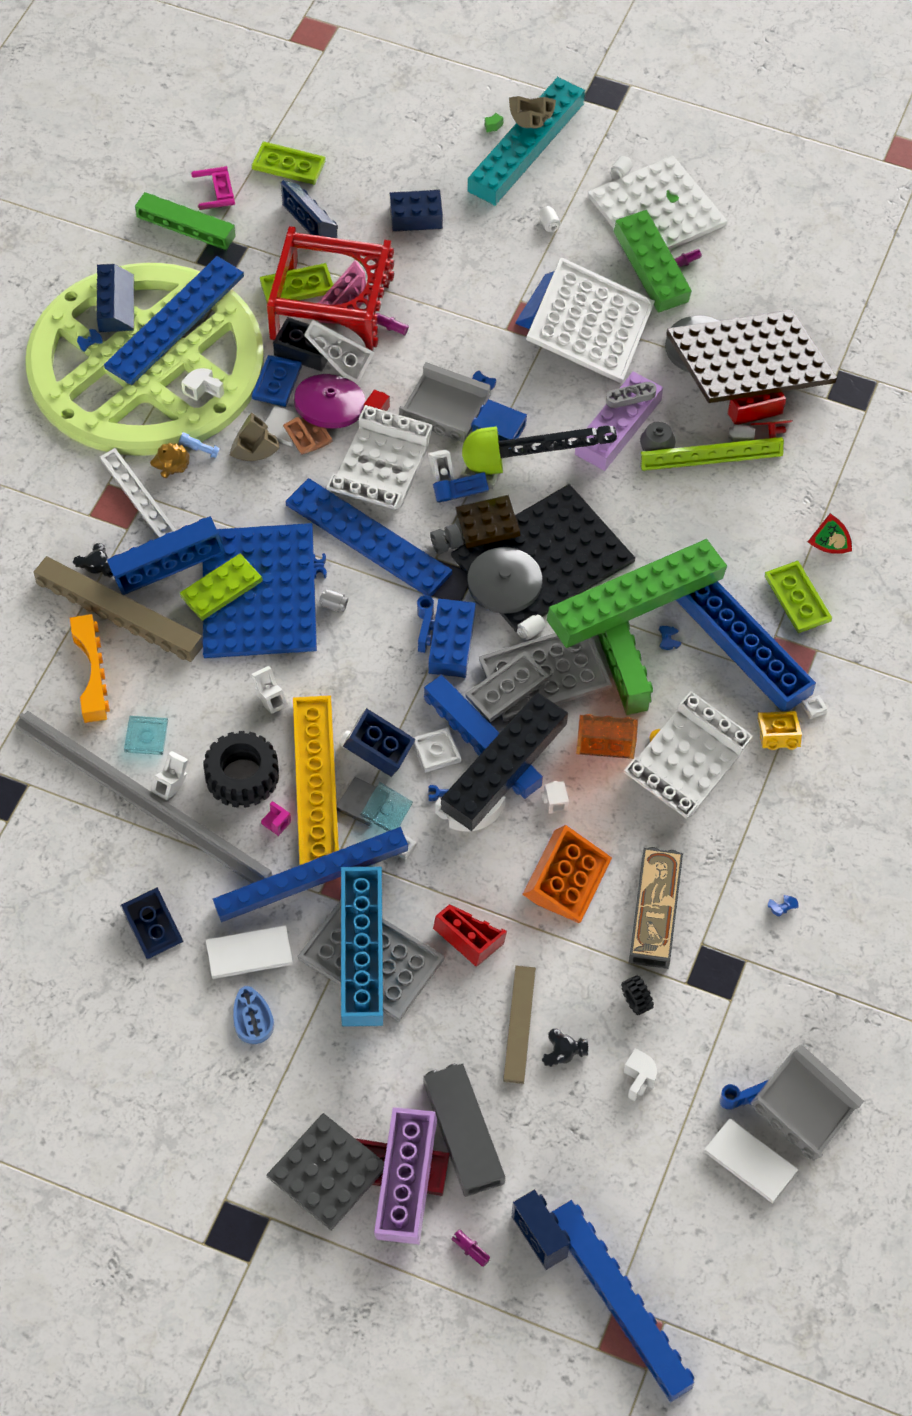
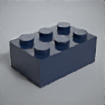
[390,190,443,232]
[343,708,416,777]
[511,1189,571,1270]

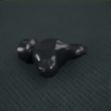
[73,543,113,578]
[542,1028,588,1067]

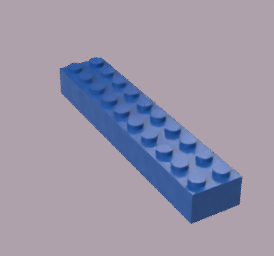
[676,581,816,712]

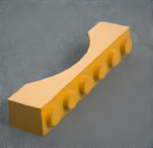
[70,614,110,723]

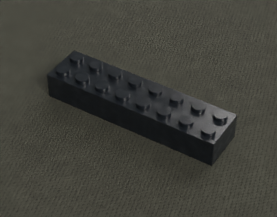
[441,692,568,831]

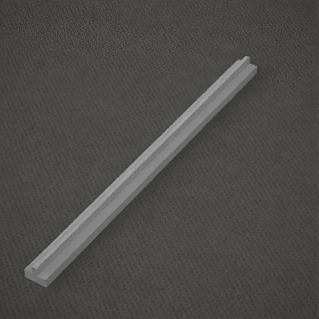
[15,711,272,883]

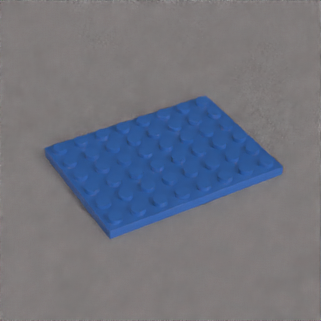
[203,523,317,658]

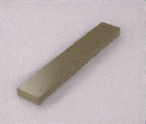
[503,965,536,1084]

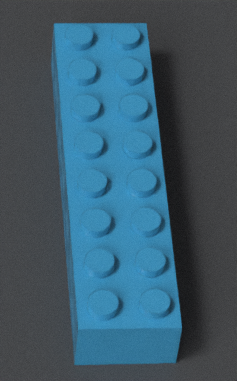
[341,867,383,1027]

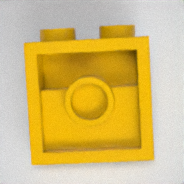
[757,711,802,750]

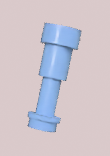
[178,432,219,458]

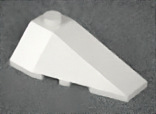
[304,319,374,384]

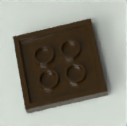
[455,495,521,548]

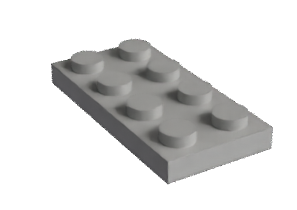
[466,651,549,723]

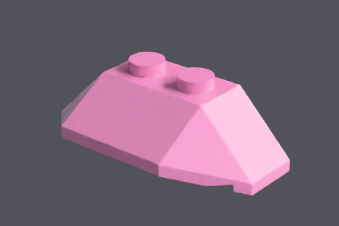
[318,261,367,324]

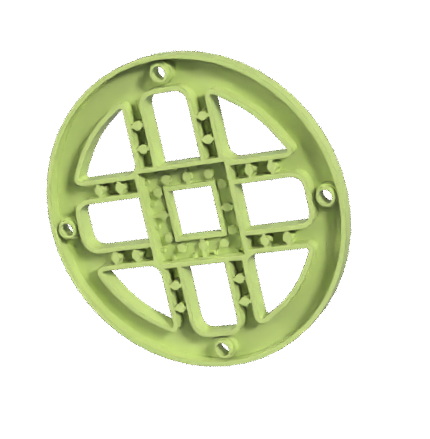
[25,263,264,456]

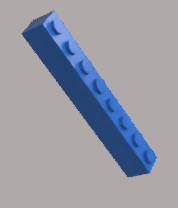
[424,675,543,799]

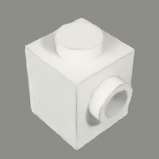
[541,781,569,814]

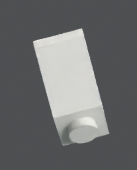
[428,450,455,483]

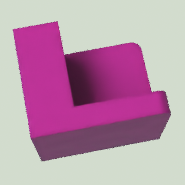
[261,801,291,836]

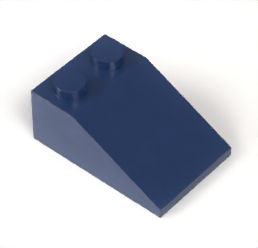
[120,887,184,959]

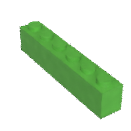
[135,192,236,250]

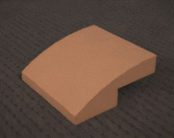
[283,417,333,455]

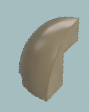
[509,96,556,128]
[229,412,279,461]

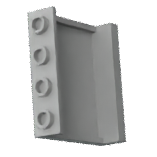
[399,362,490,442]
[751,1044,864,1161]

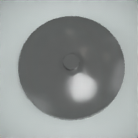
[468,547,542,613]

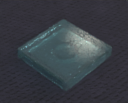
[124,716,168,755]
[360,782,413,832]

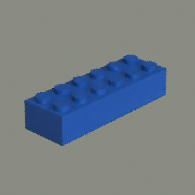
[107,516,225,595]

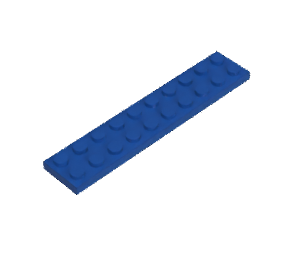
[104,256,244,385]
[285,478,452,597]

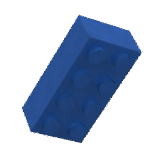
[428,598,476,678]

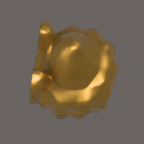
[150,443,190,478]

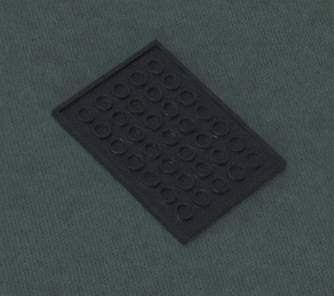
[451,484,635,632]

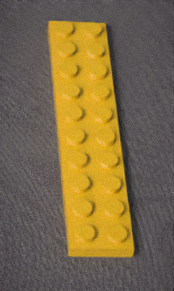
[293,695,339,865]

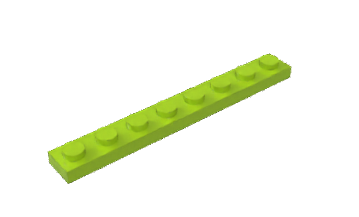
[641,437,784,471]

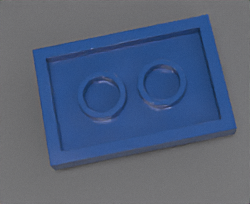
[252,355,302,407]

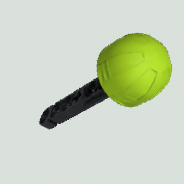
[462,426,617,475]

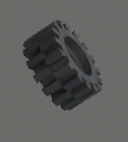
[621,975,654,1016]

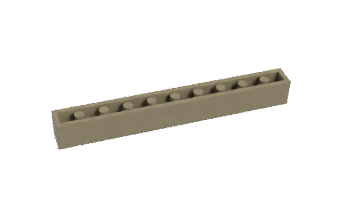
[34,556,203,662]

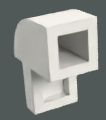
[181,368,224,401]
[252,666,288,714]
[151,751,188,800]
[624,1048,657,1101]

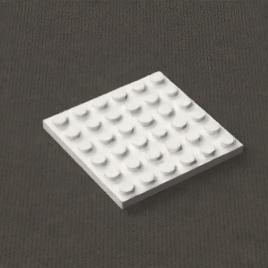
[588,155,727,250]
[525,258,655,383]

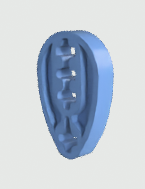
[233,986,274,1044]

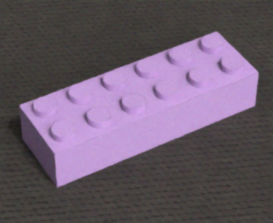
[575,372,663,471]
[374,1107,437,1245]

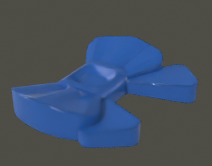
[77,329,103,352]
[472,370,496,391]
[658,626,681,650]
[768,895,799,916]

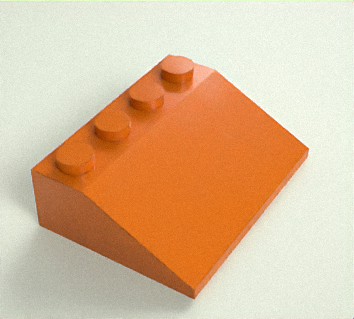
[522,825,612,923]

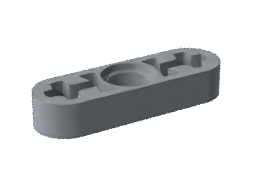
[606,382,656,408]

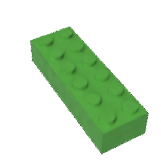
[613,209,692,313]
[598,621,653,716]

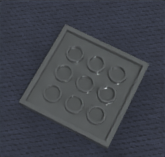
[267,1113,385,1231]

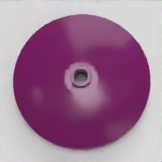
[294,374,365,429]

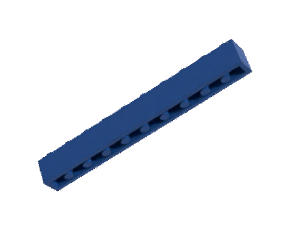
[213,827,408,923]
[550,1200,695,1403]

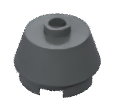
[640,422,676,451]

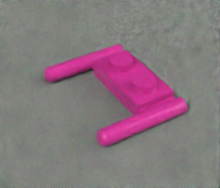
[191,166,235,210]

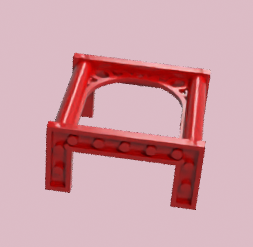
[267,226,394,351]

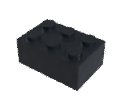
[273,317,328,372]

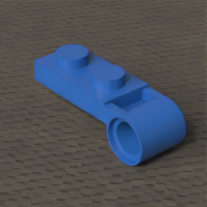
[433,472,489,503]
[417,595,435,653]
[719,1080,768,1110]

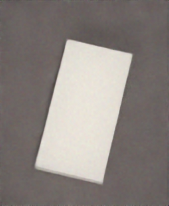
[206,926,293,979]
[704,1118,798,1204]

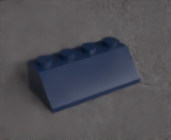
[281,180,338,238]
[97,264,134,332]

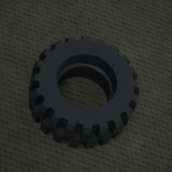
[203,731,279,808]

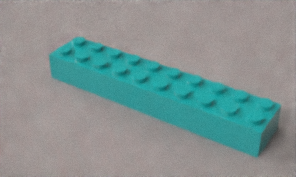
[467,77,585,206]

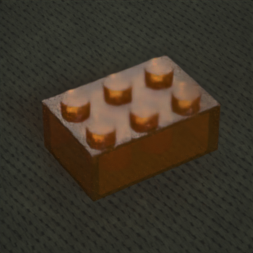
[576,714,638,759]

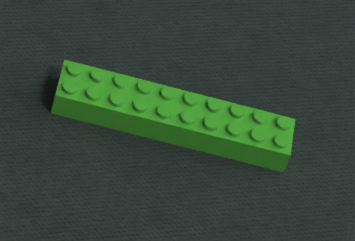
[546,539,727,648]

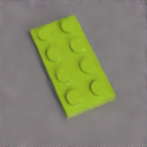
[252,141,326,185]
[259,263,333,303]
[179,553,263,621]
[764,560,832,634]

